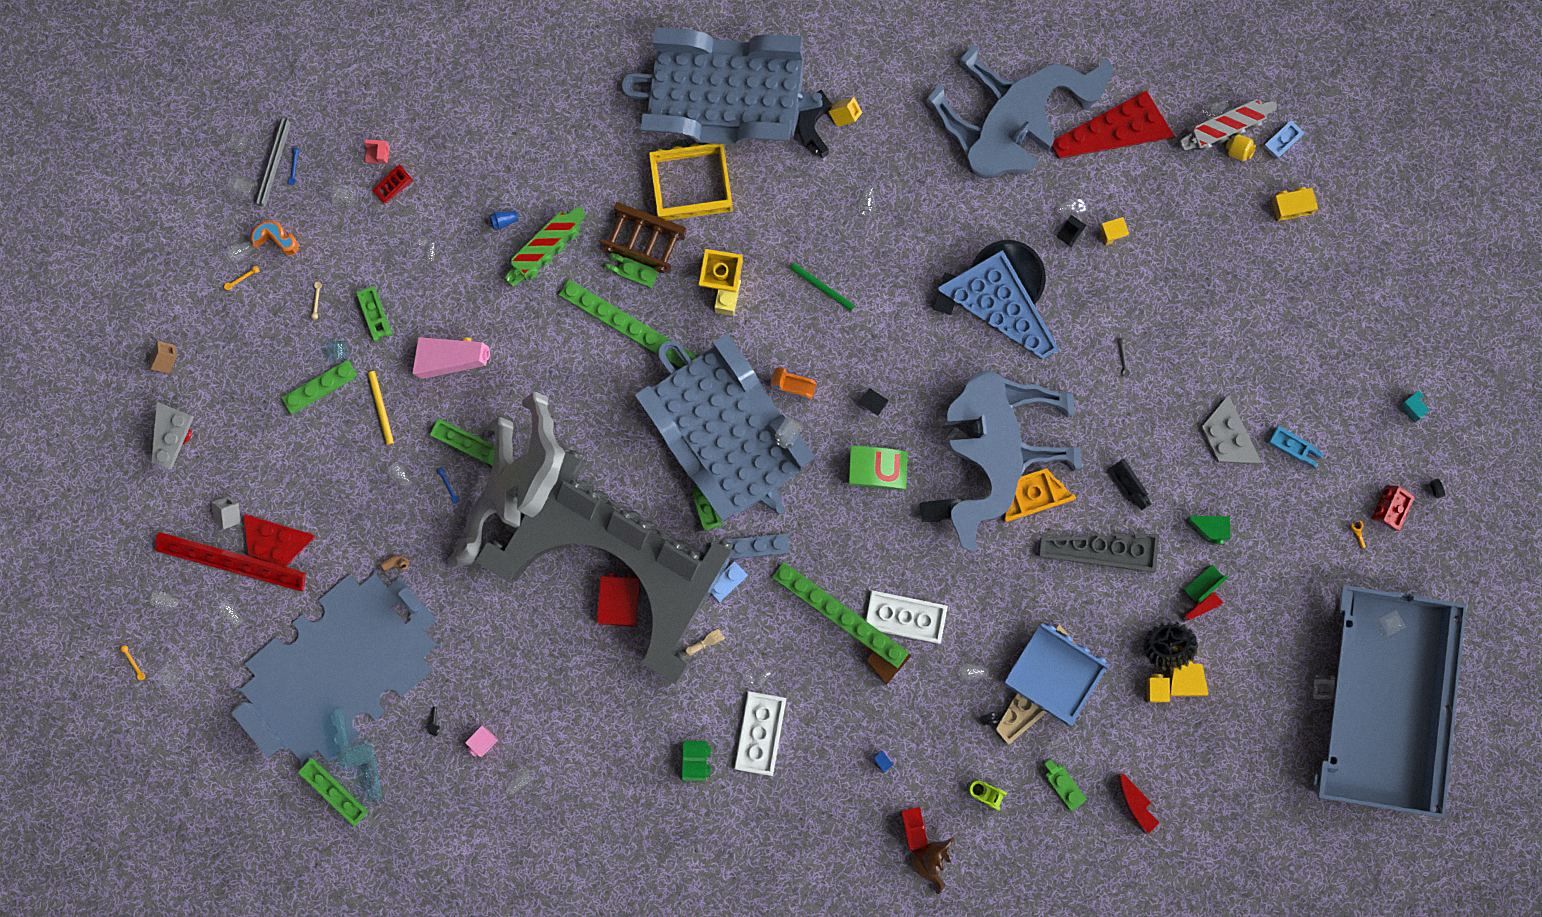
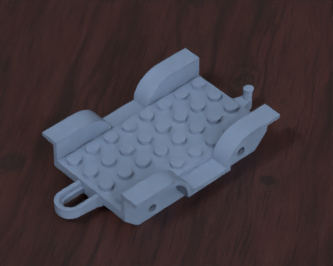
[622,27,823,146]
[635,333,816,522]

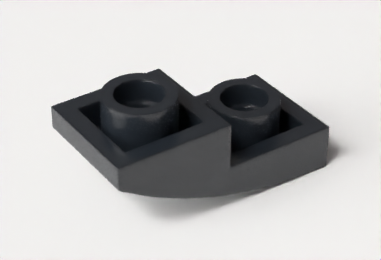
[933,272,957,315]
[919,499,961,522]

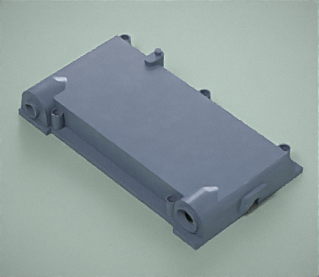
[1314,585,1467,818]

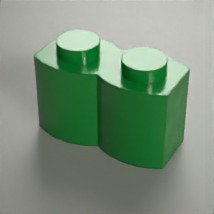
[682,741,711,781]

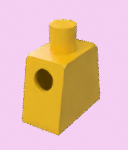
[1170,661,1208,697]

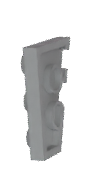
[152,402,194,470]

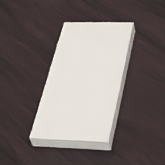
[865,590,948,644]
[734,691,786,776]

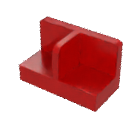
[901,807,928,851]

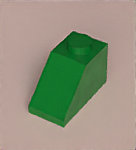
[1187,516,1230,545]

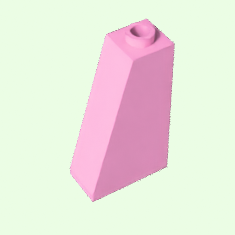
[412,337,490,379]

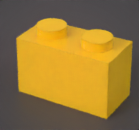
[1272,187,1318,221]

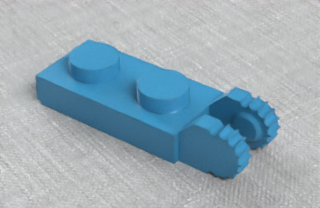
[1268,426,1324,468]

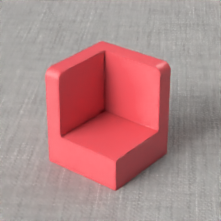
[364,140,389,164]

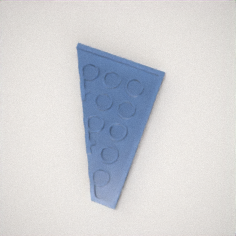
[938,250,1059,359]

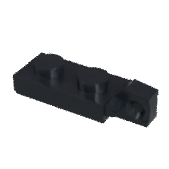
[1107,458,1152,511]

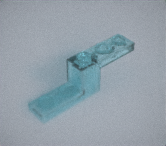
[331,708,383,803]

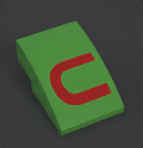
[849,445,908,490]

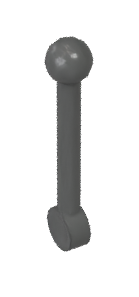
[1118,338,1130,377]

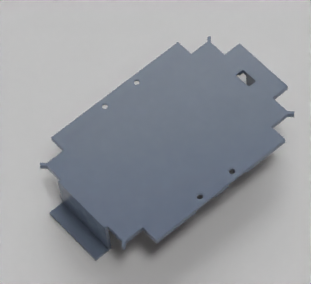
[231,569,441,767]

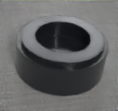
[1430,478,1445,499]

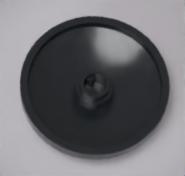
[971,240,1046,305]

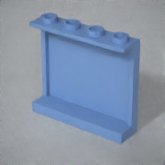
[1003,623,1109,727]

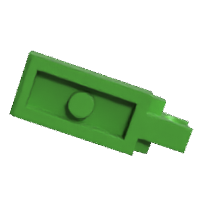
[692,482,723,531]
[1043,758,1087,811]

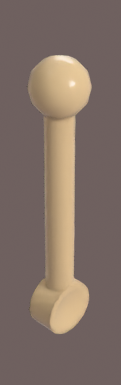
[311,282,322,320]

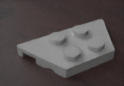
[1201,396,1261,464]

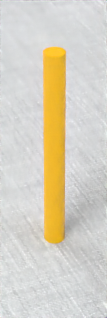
[368,371,394,445]

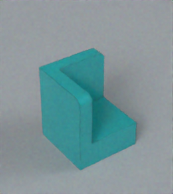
[1400,390,1429,423]

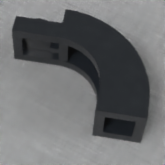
[799,90,832,159]

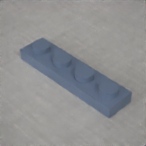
[711,534,790,559]

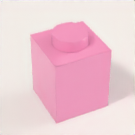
[466,726,498,757]

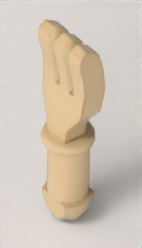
[685,629,725,656]

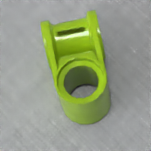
[967,781,1007,811]

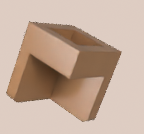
[150,341,177,374]

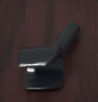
[427,707,440,736]

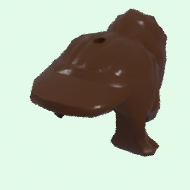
[911,838,954,894]

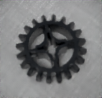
[1144,621,1198,672]

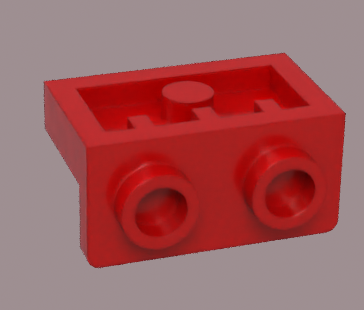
[1371,485,1415,531]

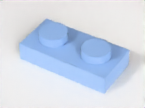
[1264,120,1304,160]
[711,561,748,602]

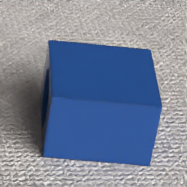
[873,751,893,772]

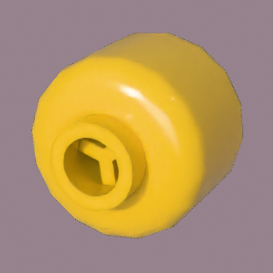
[1226,134,1256,162]

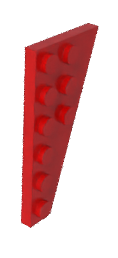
[1051,90,1175,159]

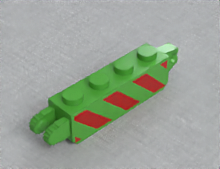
[505,207,586,287]

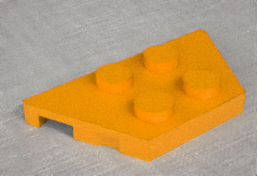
[1005,468,1076,523]

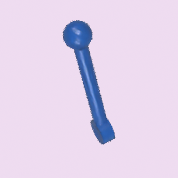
[288,148,300,185]
[437,468,459,503]

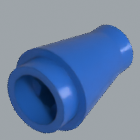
[490,210,519,230]

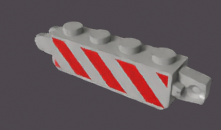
[1178,99,1277,151]

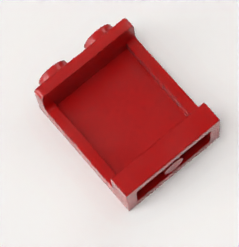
[597,573,641,627]

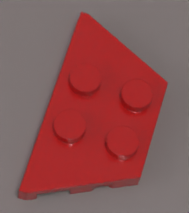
[244,514,315,567]

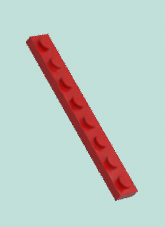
[156,532,306,592]

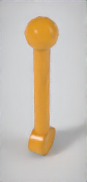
[224,266,259,290]
[120,645,145,680]

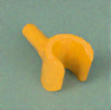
[1350,520,1366,549]

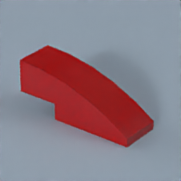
[1118,773,1159,834]

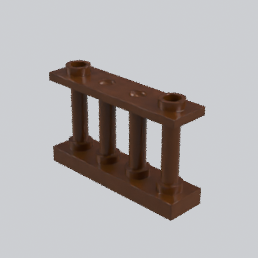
[599,202,687,274]

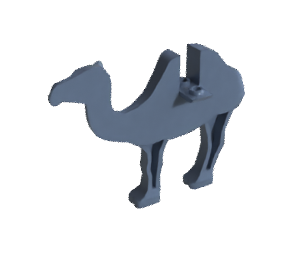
[926,45,1114,178]
[945,371,1082,551]

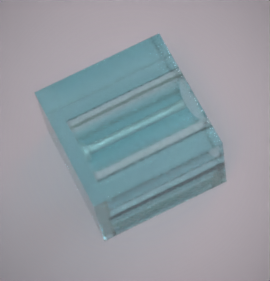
[329,340,349,360]

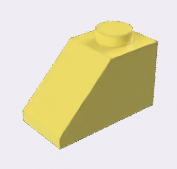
[715,280,741,316]

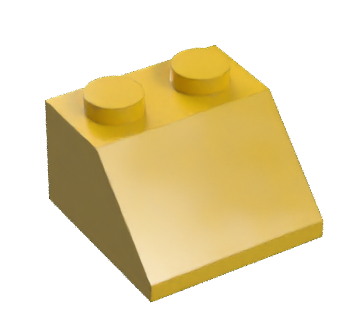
[699,249,743,292]

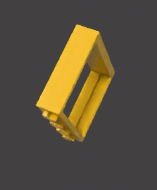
[649,143,733,220]

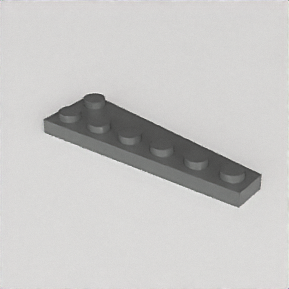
[1039,534,1160,573]

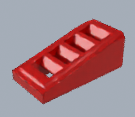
[372,164,413,204]
[1182,592,1224,622]

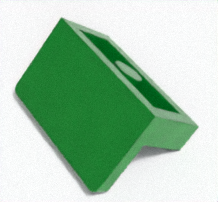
[1183,564,1229,604]

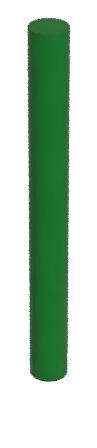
[790,263,855,311]

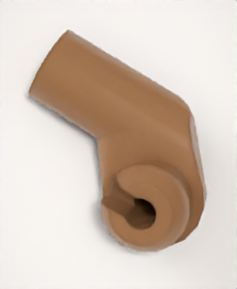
[380,555,410,571]

